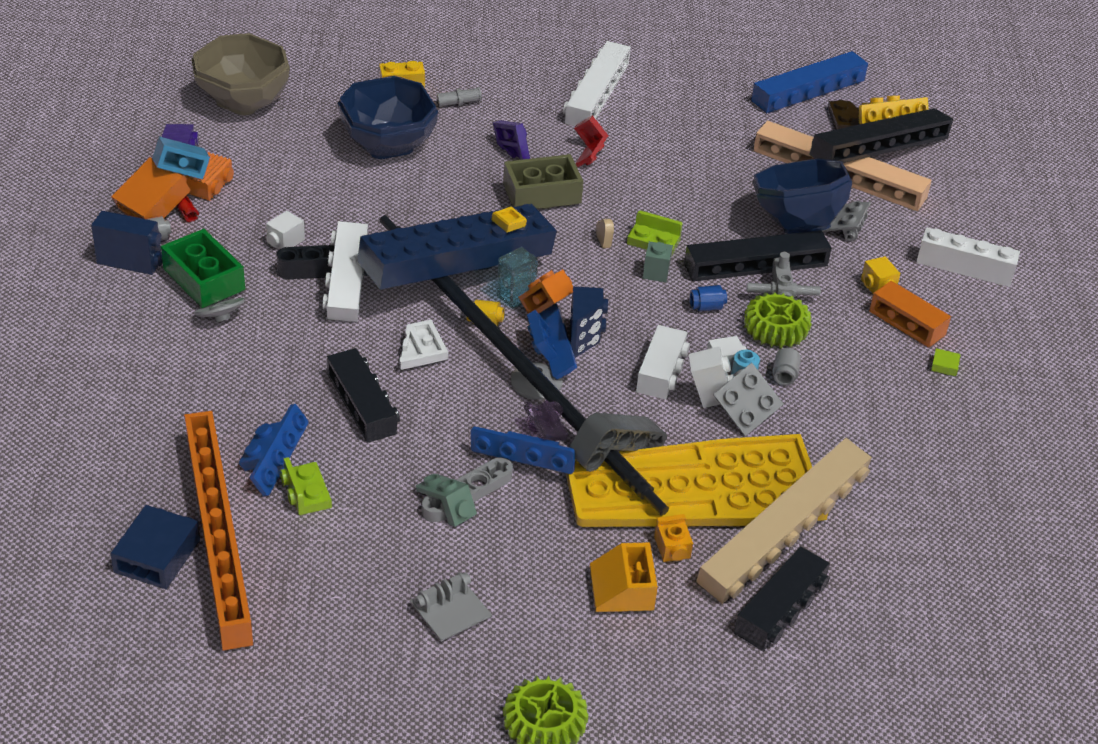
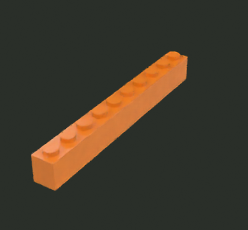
[184,411,253,651]

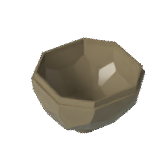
[191,33,290,115]

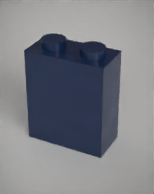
[91,210,163,275]
[110,505,200,590]

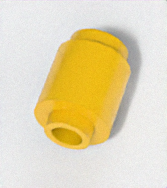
[466,300,505,327]

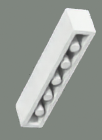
[563,41,631,126]

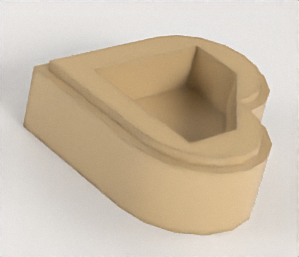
[596,219,614,248]

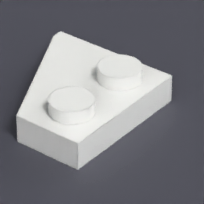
[400,320,448,370]

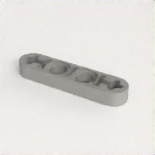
[422,458,513,522]

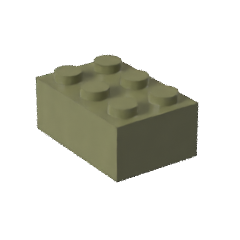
[503,154,583,209]

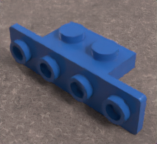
[527,304,578,380]
[239,404,309,497]
[471,426,575,474]

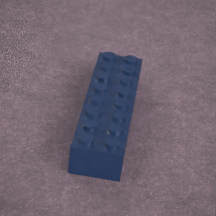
[357,204,557,290]

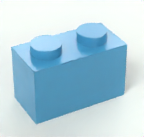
[152,137,210,179]

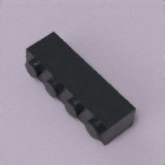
[327,348,400,443]
[734,546,830,652]

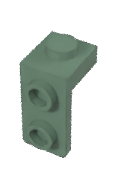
[416,474,477,527]

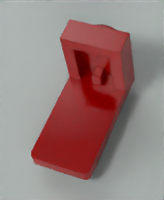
[574,115,609,167]

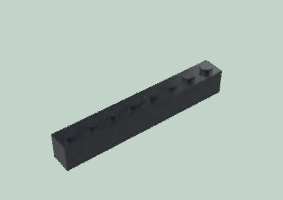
[809,108,954,163]

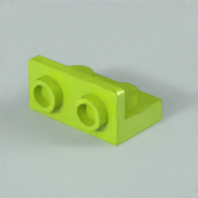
[627,210,683,257]
[280,457,332,515]

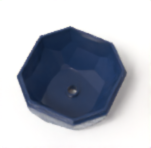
[337,76,438,159]
[752,159,852,234]

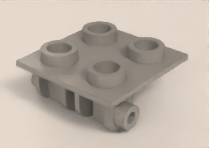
[822,201,871,241]
[713,363,783,436]
[409,572,492,642]

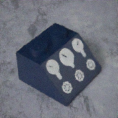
[570,286,608,358]

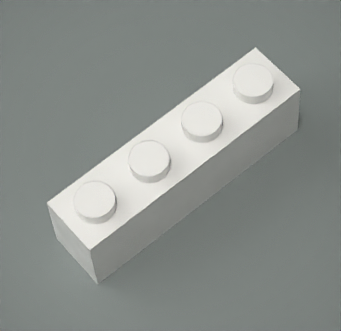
[323,221,368,322]
[916,227,1020,287]

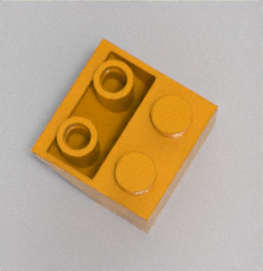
[590,542,658,612]

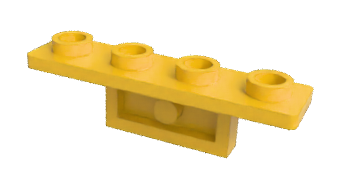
[859,95,928,125]

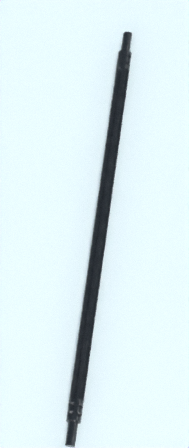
[379,215,669,516]

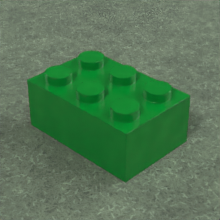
[161,229,245,308]

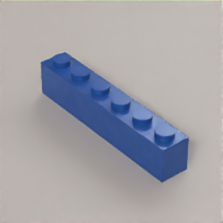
[751,51,868,113]

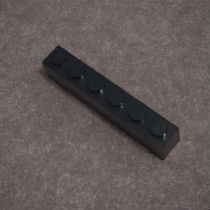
[684,230,832,282]

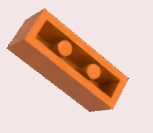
[869,281,951,348]

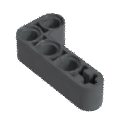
[569,413,667,472]

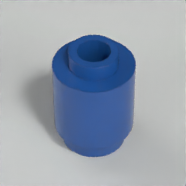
[690,285,727,311]

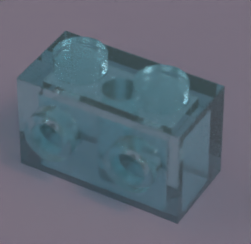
[497,247,538,309]

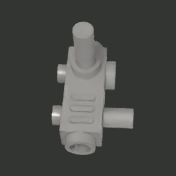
[746,252,821,297]

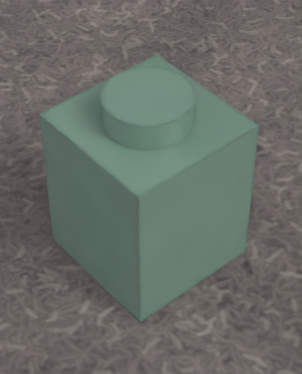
[643,241,673,283]

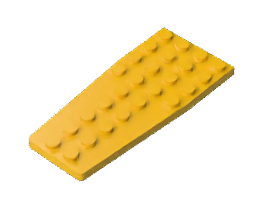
[566,434,828,527]

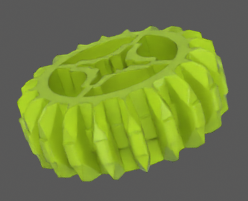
[744,292,812,349]
[503,674,588,744]

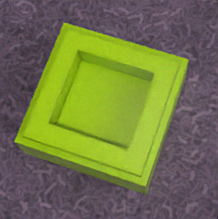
[931,348,961,376]

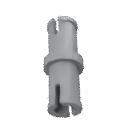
[437,87,482,107]

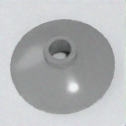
[194,298,245,322]
[511,362,563,400]

